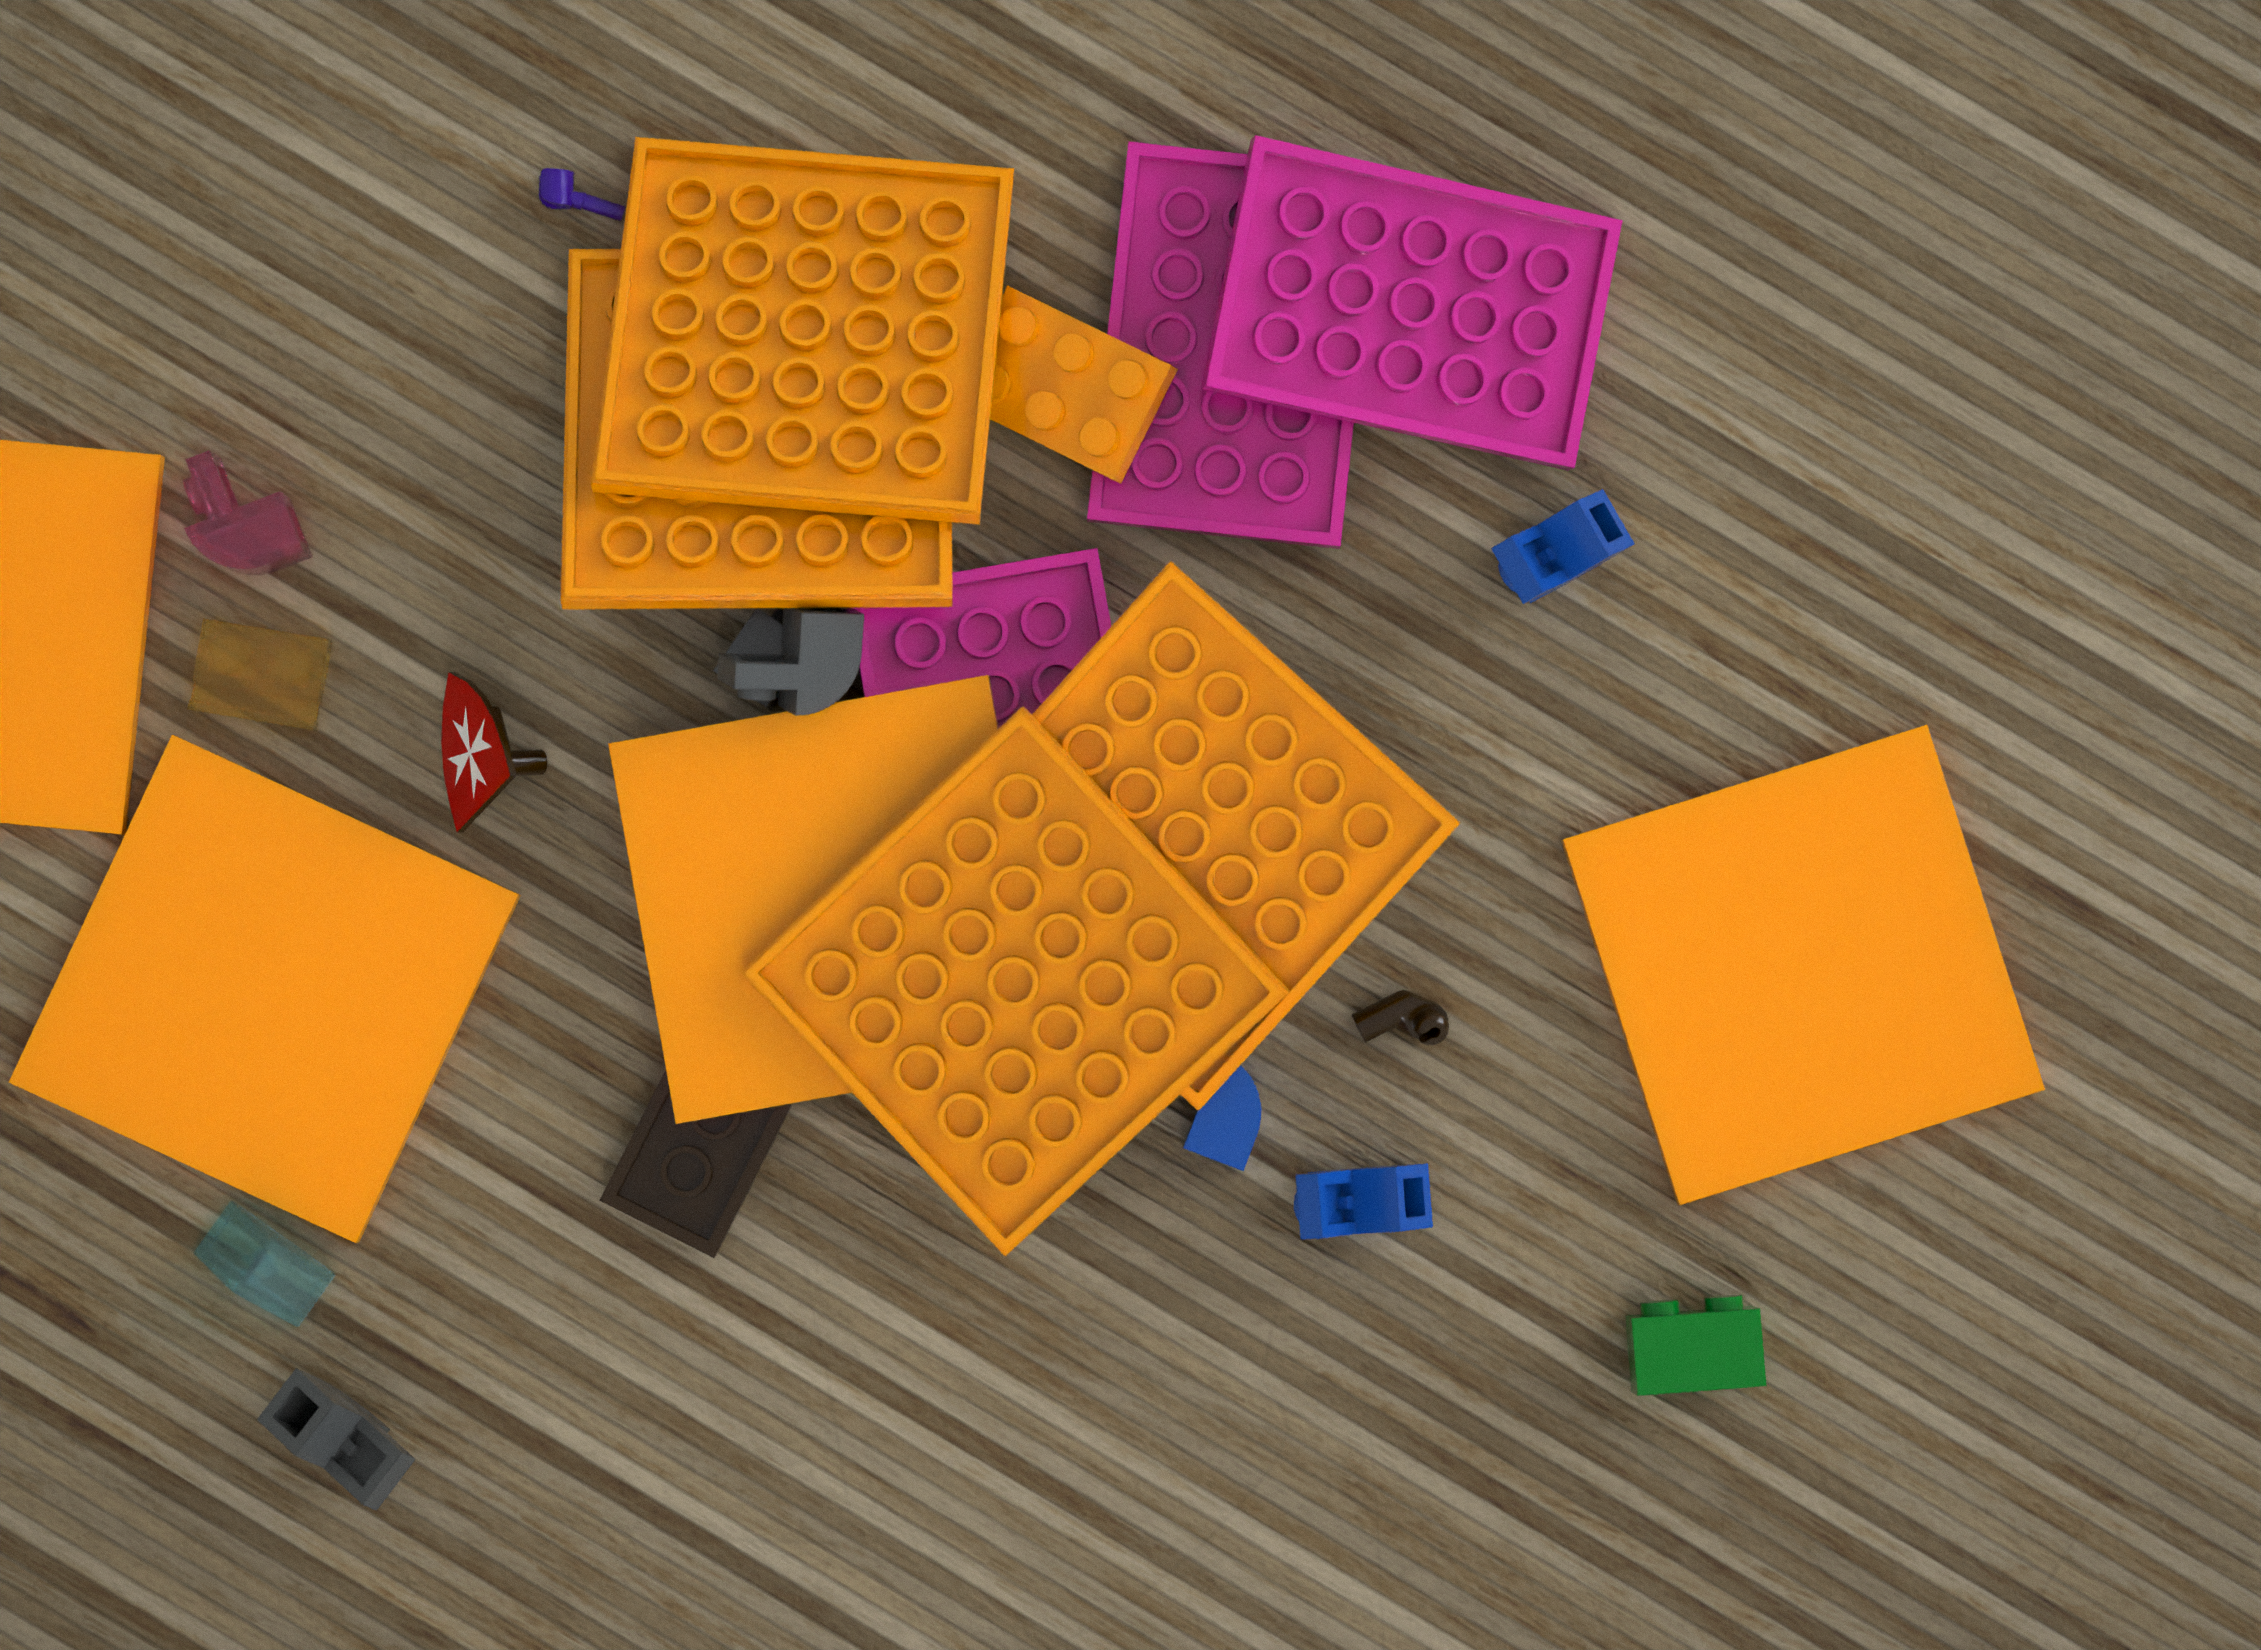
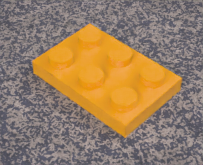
[990,286,1178,484]

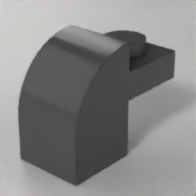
[717,608,864,716]
[257,1368,416,1511]

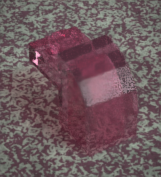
[183,450,313,575]

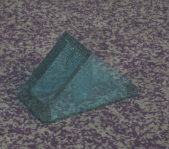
[194,1201,336,1327]

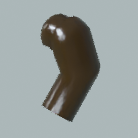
[1351,990,1449,1045]

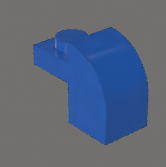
[1491,489,1634,604]
[1183,1065,1261,1171]
[1294,1163,1433,1240]

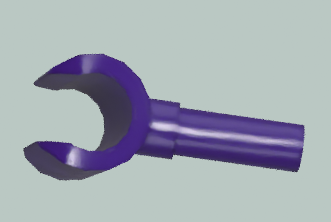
[539,168,625,221]

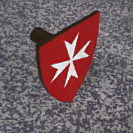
[441,672,547,833]

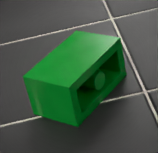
[1625,1295,1766,1396]

